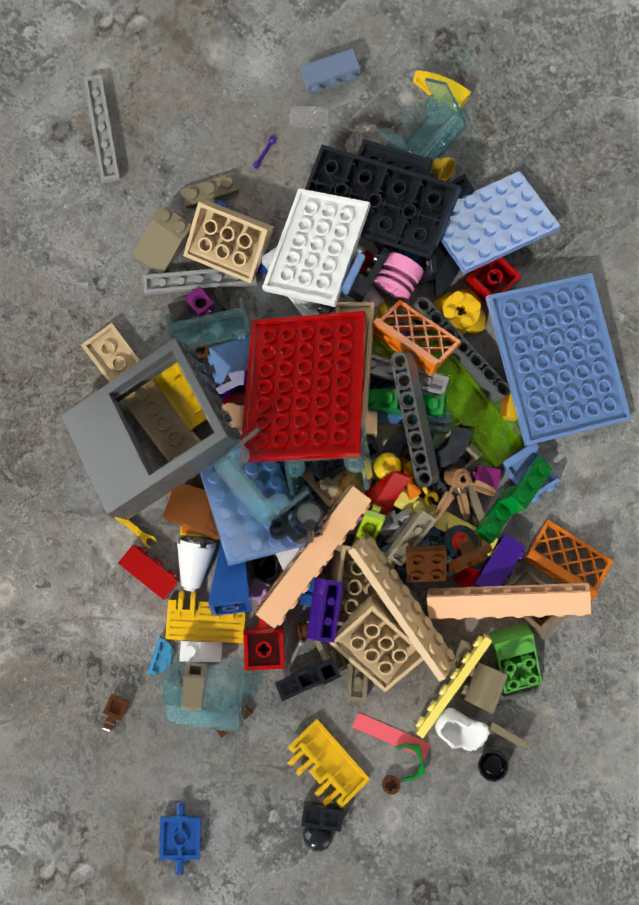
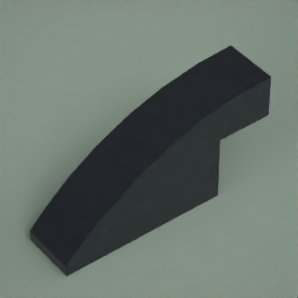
[433,241,460,301]

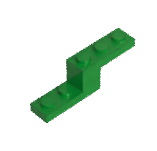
[368,389,447,416]
[475,456,553,544]

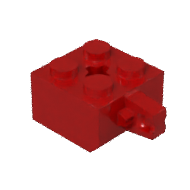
[465,257,522,303]
[243,617,285,671]

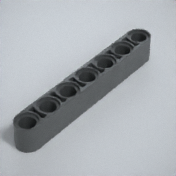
[411,297,510,404]
[391,351,439,487]

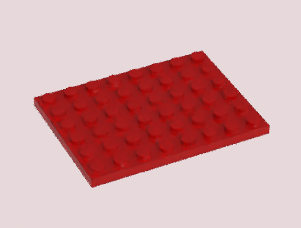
[239,311,366,463]

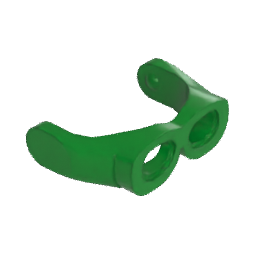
[395,743,426,782]

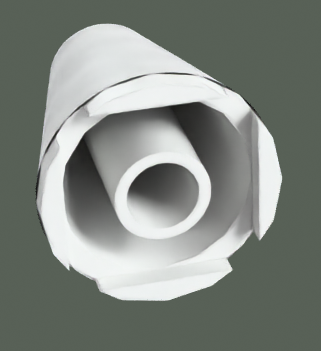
[177,536,217,591]

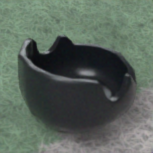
[253,554,281,581]
[478,749,509,782]
[303,827,333,852]

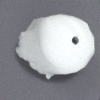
[435,708,490,751]

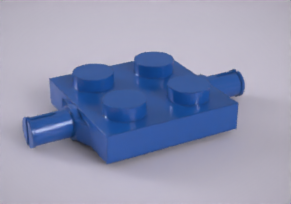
[159,802,201,875]

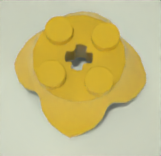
[433,289,486,335]

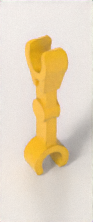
[405,460,439,506]
[115,517,157,548]

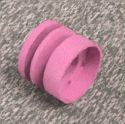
[374,252,424,302]

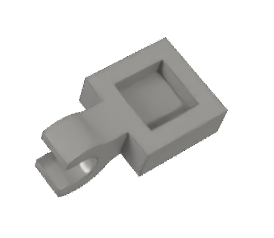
[380,509,410,536]

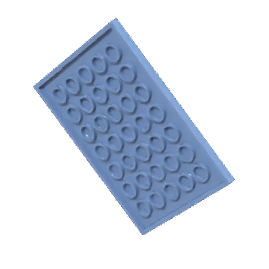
[485,273,632,446]

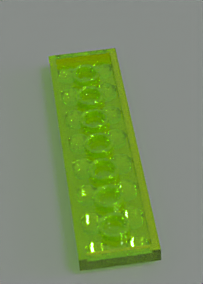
[414,330,524,468]

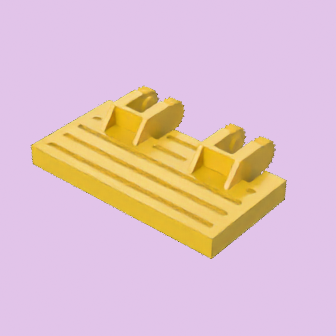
[152,363,216,432]
[165,591,246,643]
[287,719,370,808]

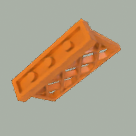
[372,300,461,377]
[522,519,613,600]

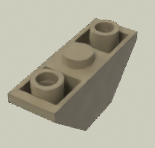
[181,662,209,711]

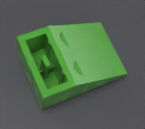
[488,622,542,694]

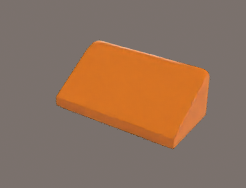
[400,456,421,500]

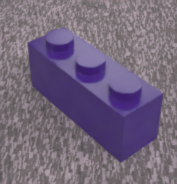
[474,534,525,587]
[307,578,343,643]

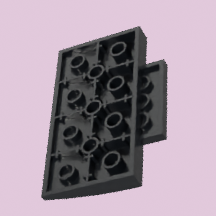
[305,139,461,260]

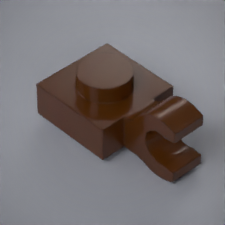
[102,694,130,732]

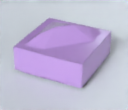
[250,578,271,602]

